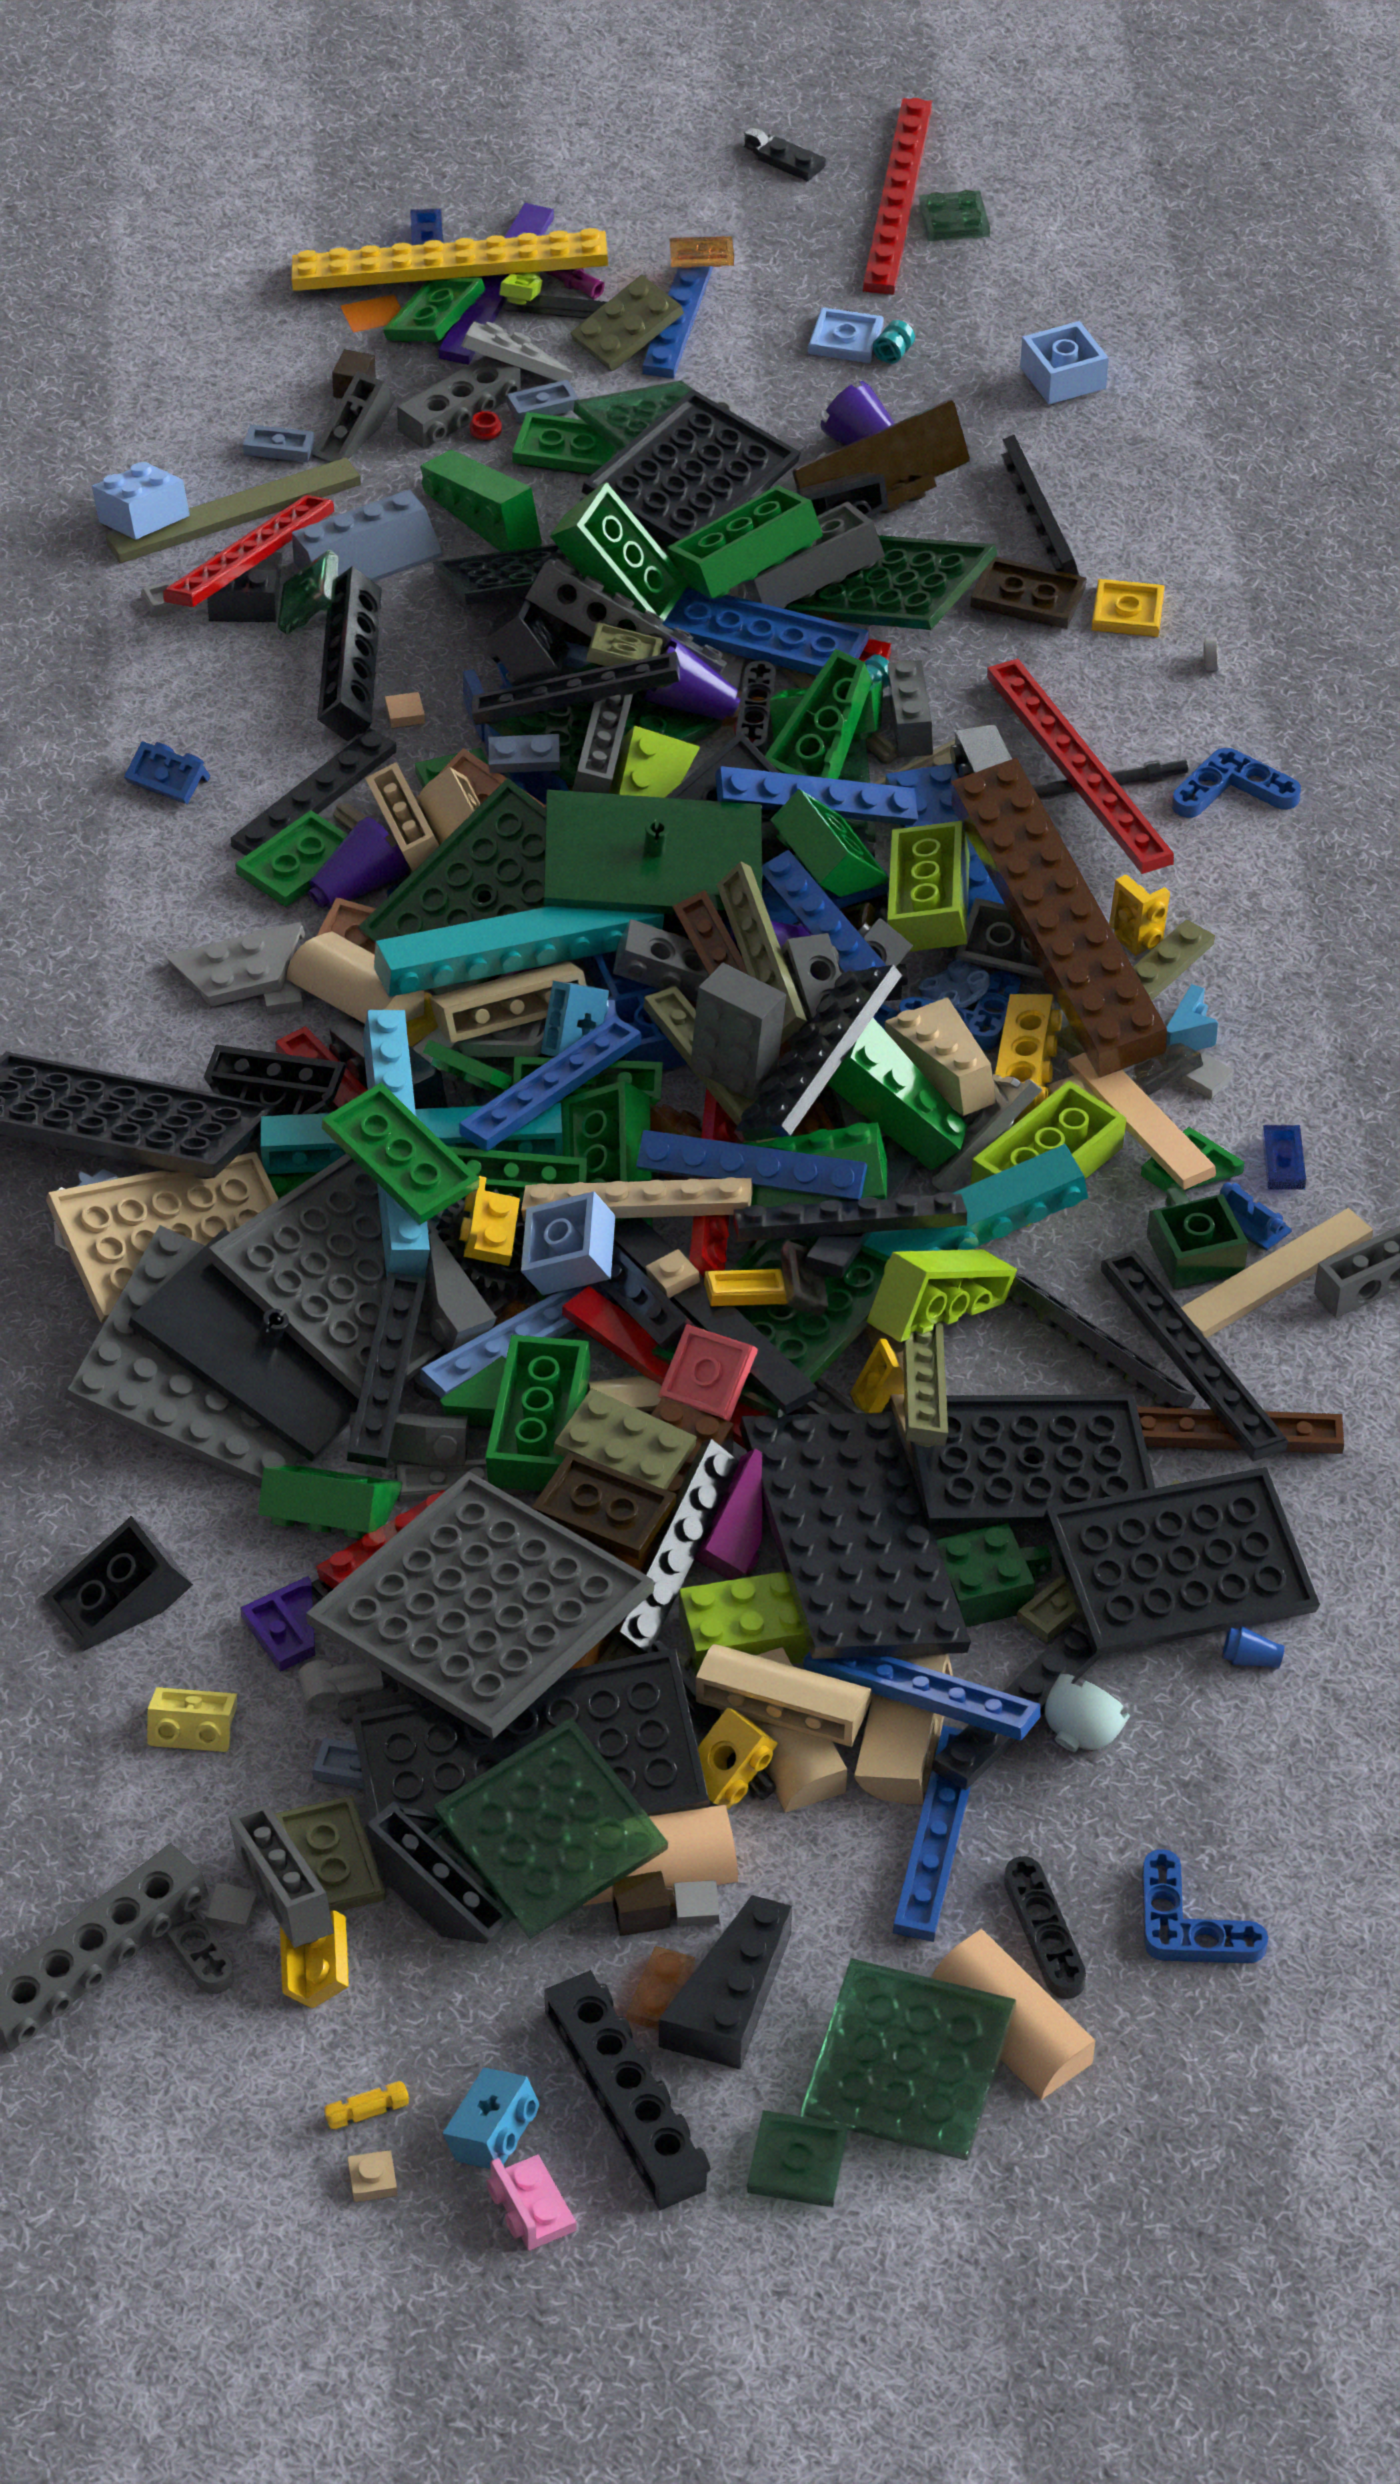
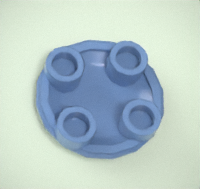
[919,959,990,1008]

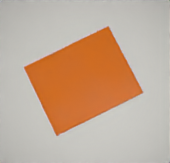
[340,294,401,333]

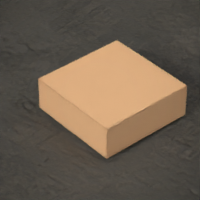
[385,692,425,728]

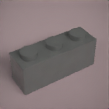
[887,660,933,758]

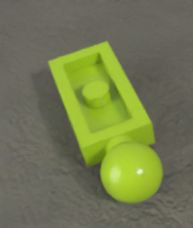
[500,272,542,304]

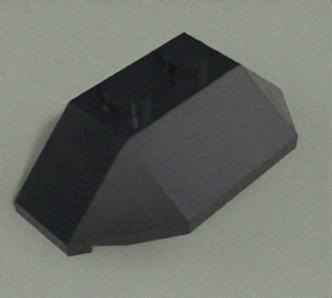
[204,1045,347,1116]
[364,1802,515,1944]

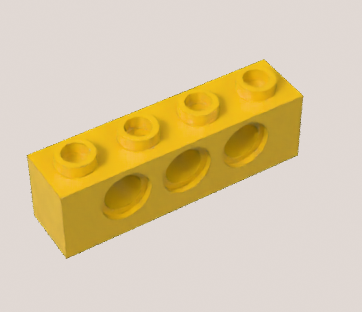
[995,994,1062,1124]

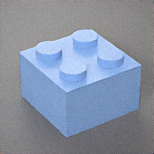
[1020,321,1109,405]
[92,462,190,540]
[521,1191,615,1295]

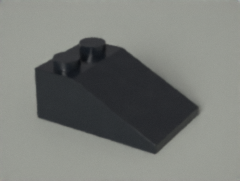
[207,552,283,622]
[43,1516,193,1651]

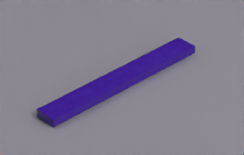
[438,203,554,365]

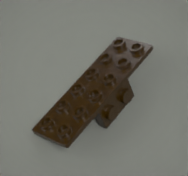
[792,400,970,514]

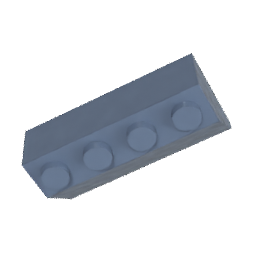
[292,489,442,600]

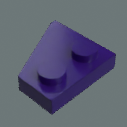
[240,1576,316,1672]

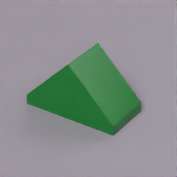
[440,1356,506,1427]

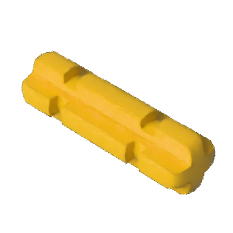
[324,2081,409,2129]

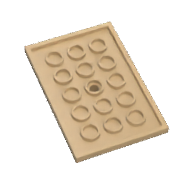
[46,1152,279,1323]

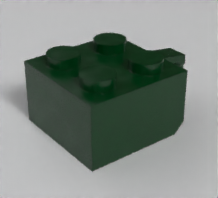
[1147,1186,1248,1290]
[936,1523,1052,1628]

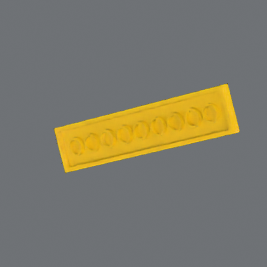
[291,228,609,291]

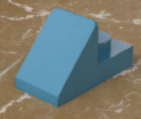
[1162,984,1218,1057]

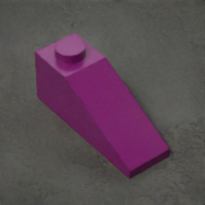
[694,1449,762,1580]

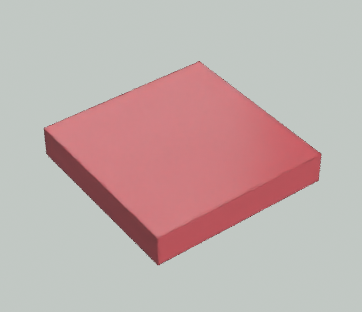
[658,1324,758,1422]

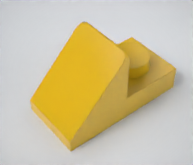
[850,1339,904,1413]

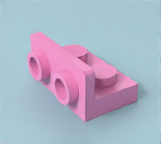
[486,2154,577,2251]

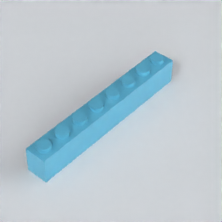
[363,1010,430,1277]

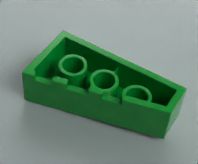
[420,449,542,552]
[765,648,872,779]
[827,1018,968,1170]

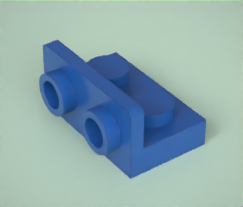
[124,741,211,805]

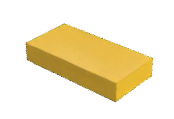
[704,1269,788,1306]

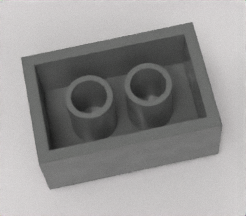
[690,963,786,1100]

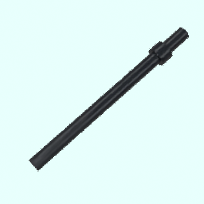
[1032,759,1188,798]

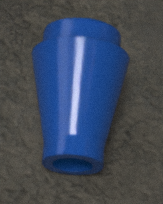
[1222,1626,1285,1669]

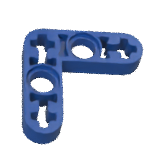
[1172,748,1301,818]
[898,971,1021,1050]
[1142,1849,1269,1963]

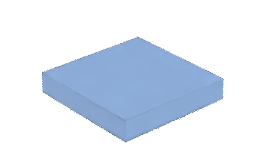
[808,307,884,363]

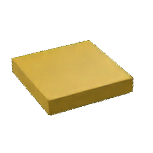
[1091,579,1165,637]

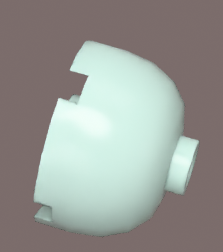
[1045,1674,1130,1752]

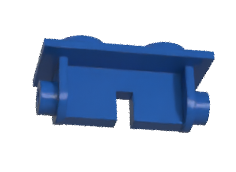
[1220,1182,1292,1251]

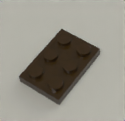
[970,557,1087,629]
[532,1451,676,1560]

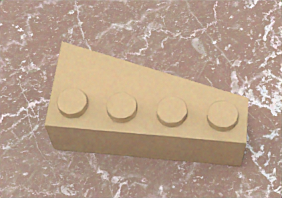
[885,997,996,1116]

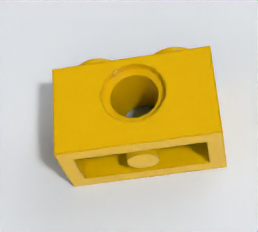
[697,1707,779,1809]

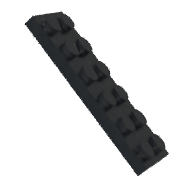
[734,965,902,1142]

